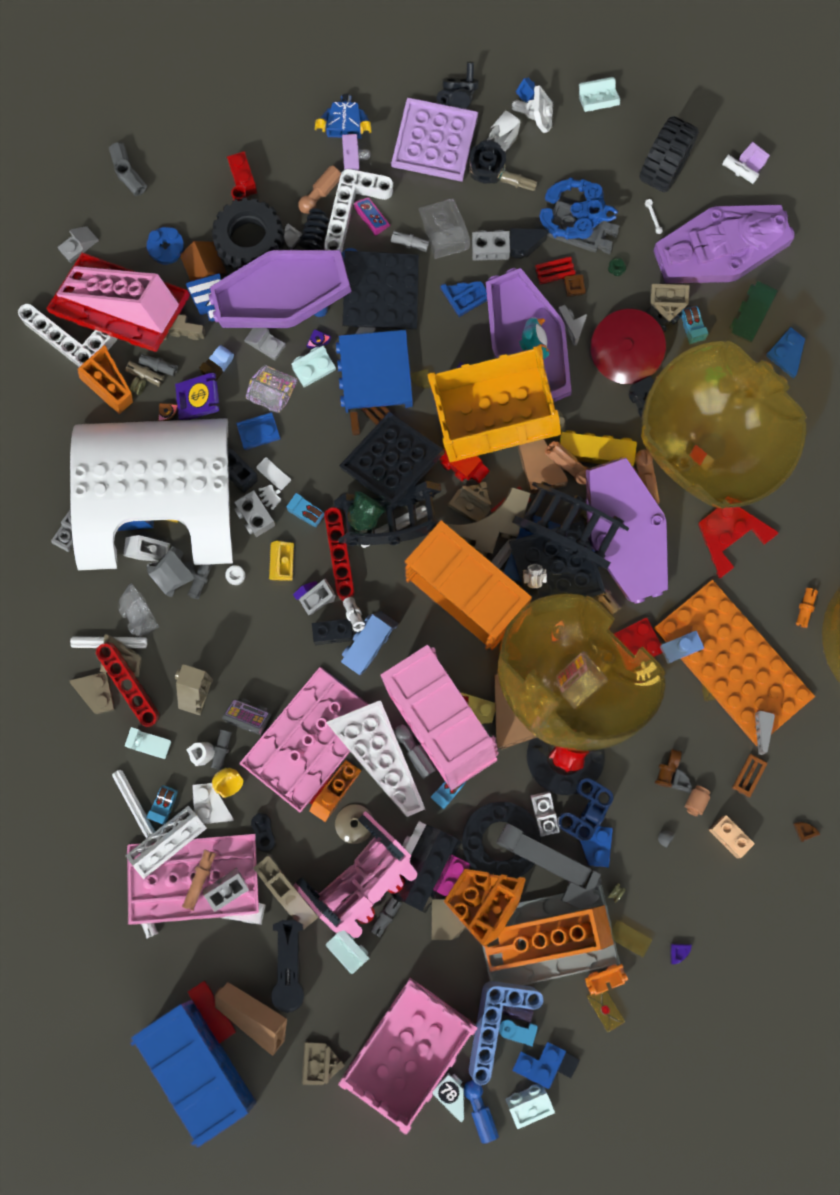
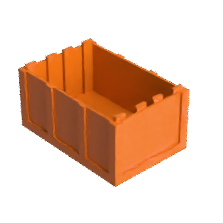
[405,520,532,651]

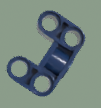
[557,778,613,841]

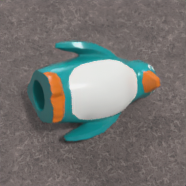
[519,317,550,359]

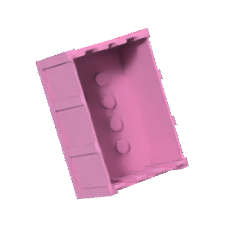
[380,645,498,791]
[338,977,477,1135]

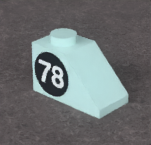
[433,1073,464,1122]

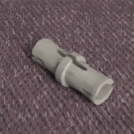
[391,230,429,252]

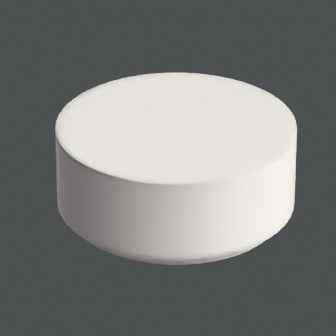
[226,565,245,585]

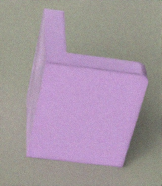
[739,142,769,173]

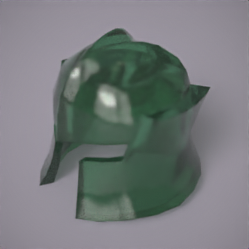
[347,491,386,531]

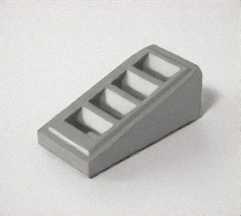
[755,711,775,755]

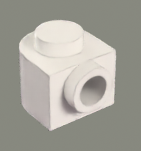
[187,742,215,766]

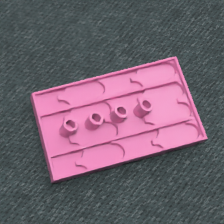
[239,667,369,812]
[127,834,259,925]

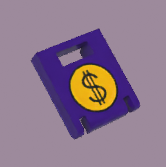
[175,373,219,420]

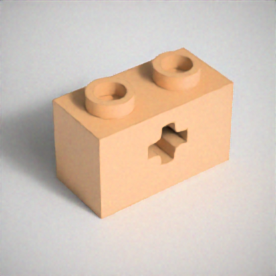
[709,815,755,858]

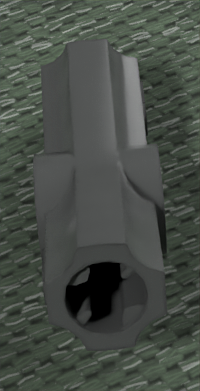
[109,142,147,196]

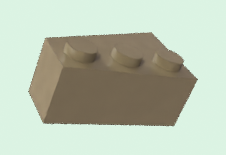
[175,664,213,715]

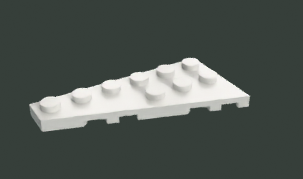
[326,700,425,817]

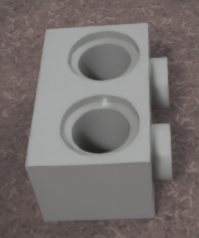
[472,230,510,260]
[234,490,276,537]

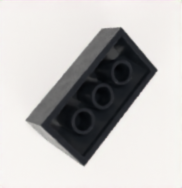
[391,824,462,913]

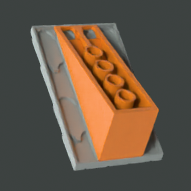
[482,885,620,992]

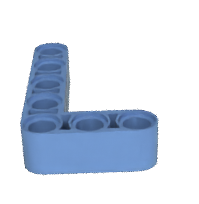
[469,981,543,1085]

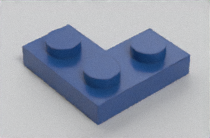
[512,1042,567,1089]

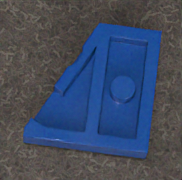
[440,281,487,317]
[766,328,805,379]
[579,826,613,868]

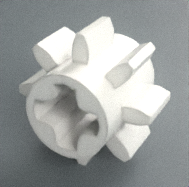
[523,564,547,588]

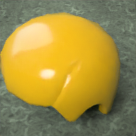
[212,768,243,797]

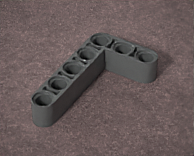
[496,824,592,888]

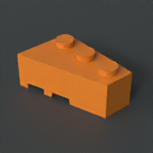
[78,345,133,415]

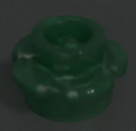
[608,258,626,276]

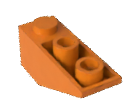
[310,760,361,822]

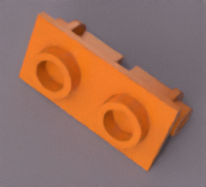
[585,964,628,995]

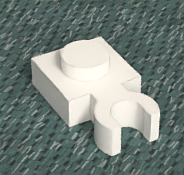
[402,821,426,855]

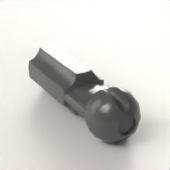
[394,725,437,779]

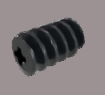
[298,208,330,250]

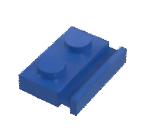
[236,412,280,450]

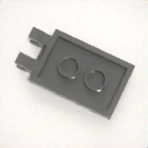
[545,201,619,254]

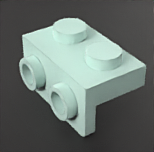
[579,77,620,112]
[326,930,369,974]

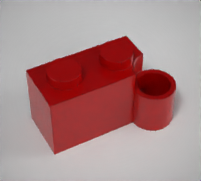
[227,151,257,201]
[440,448,490,483]

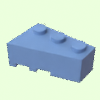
[341,611,399,675]

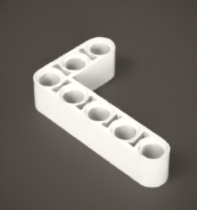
[325,169,393,253]
[18,304,118,367]

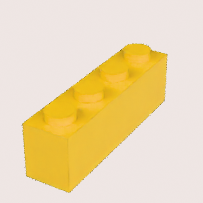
[559,430,637,467]

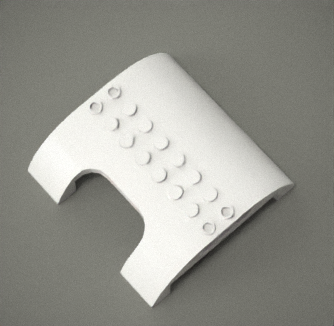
[70,418,233,570]

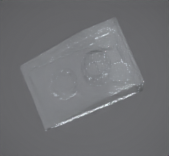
[419,198,470,259]
[118,583,159,637]

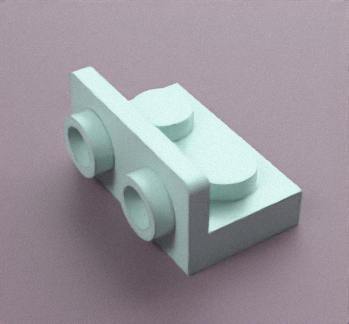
[292,346,336,387]
[505,1084,555,1129]

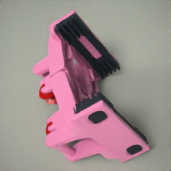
[293,812,417,938]

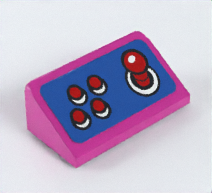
[354,197,390,236]

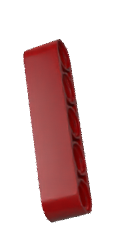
[325,507,354,601]
[96,642,159,727]

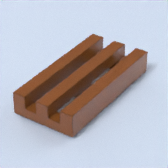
[732,754,768,798]

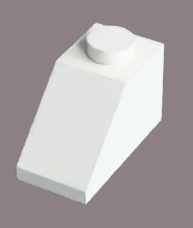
[123,535,170,562]

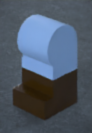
[199,345,234,381]

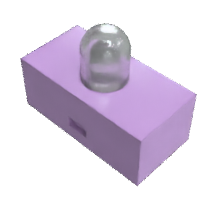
[342,134,371,171]

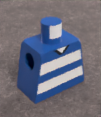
[186,274,222,321]

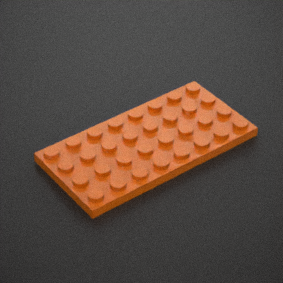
[654,579,815,746]

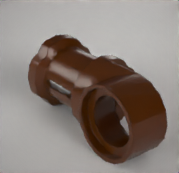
[655,749,682,788]

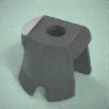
[147,546,196,597]

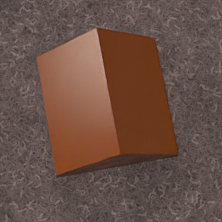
[180,241,228,281]

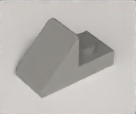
[57,226,99,263]
[557,305,587,346]
[244,328,286,361]
[299,579,336,615]

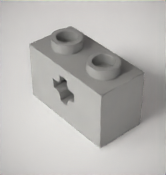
[203,868,249,912]

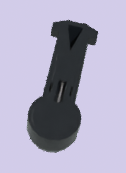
[272,920,304,1013]

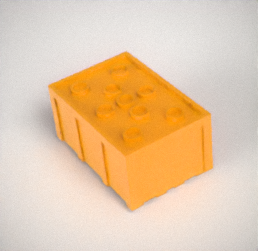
[427,345,561,462]

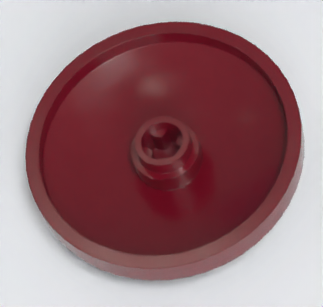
[591,309,666,385]

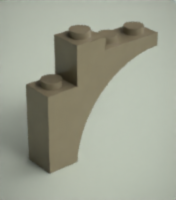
[446,487,530,556]

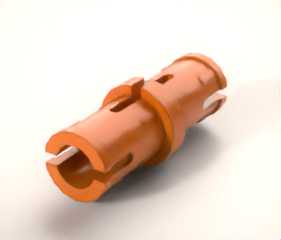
[795,588,818,628]

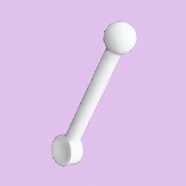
[645,199,663,234]

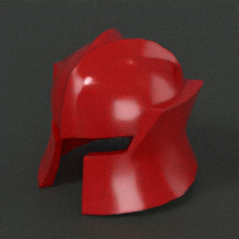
[549,730,592,772]

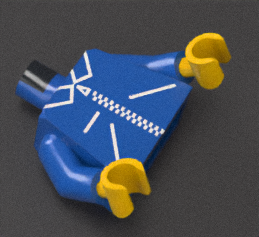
[315,94,372,139]

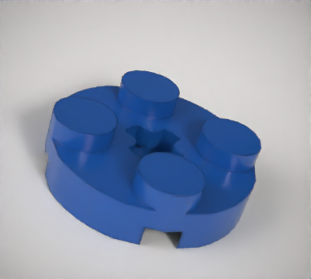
[147,227,184,265]

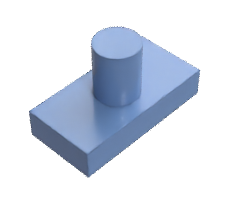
[660,631,704,664]

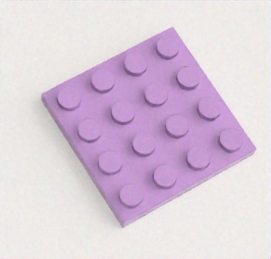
[391,98,478,181]

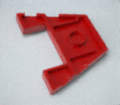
[698,500,779,579]

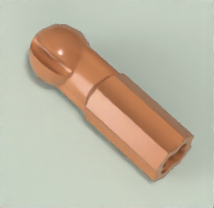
[298,166,341,214]
[545,441,590,485]
[635,450,660,504]

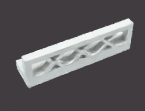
[126,806,207,879]

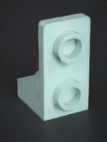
[125,727,171,759]

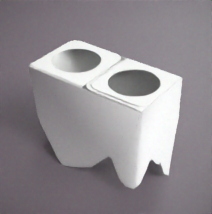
[487,110,521,152]

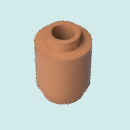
[685,786,711,816]

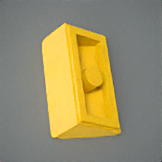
[269,541,294,581]

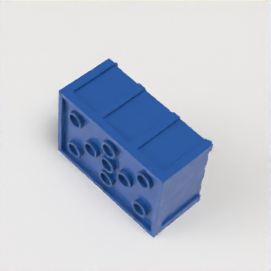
[131,1000,257,1147]

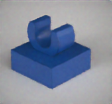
[515,77,535,103]

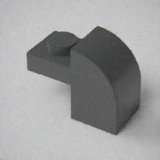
[561,871,602,908]

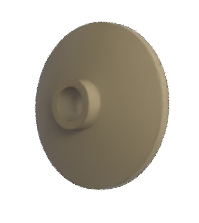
[335,804,373,844]

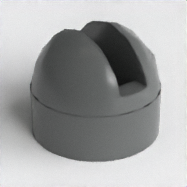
[658,830,675,848]

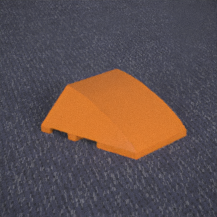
[444,869,526,946]

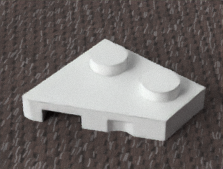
[192,783,234,824]

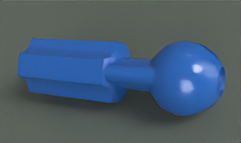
[463,1080,499,1144]

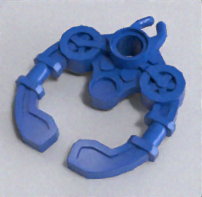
[539,177,618,240]

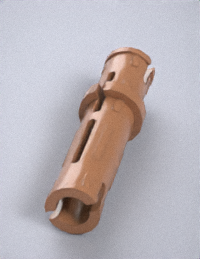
[182,849,216,911]

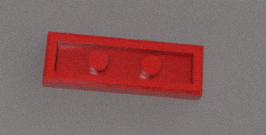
[188,980,237,1043]

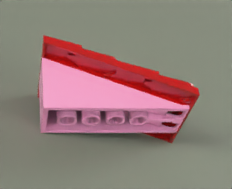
[46,253,190,352]

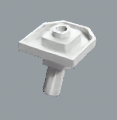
[512,86,553,133]

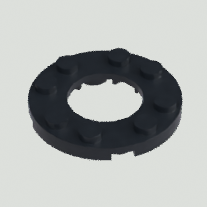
[527,717,605,796]
[462,802,541,878]

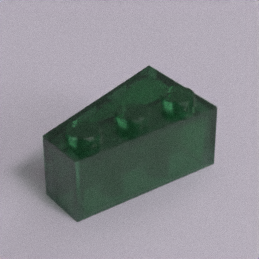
[730,281,778,343]

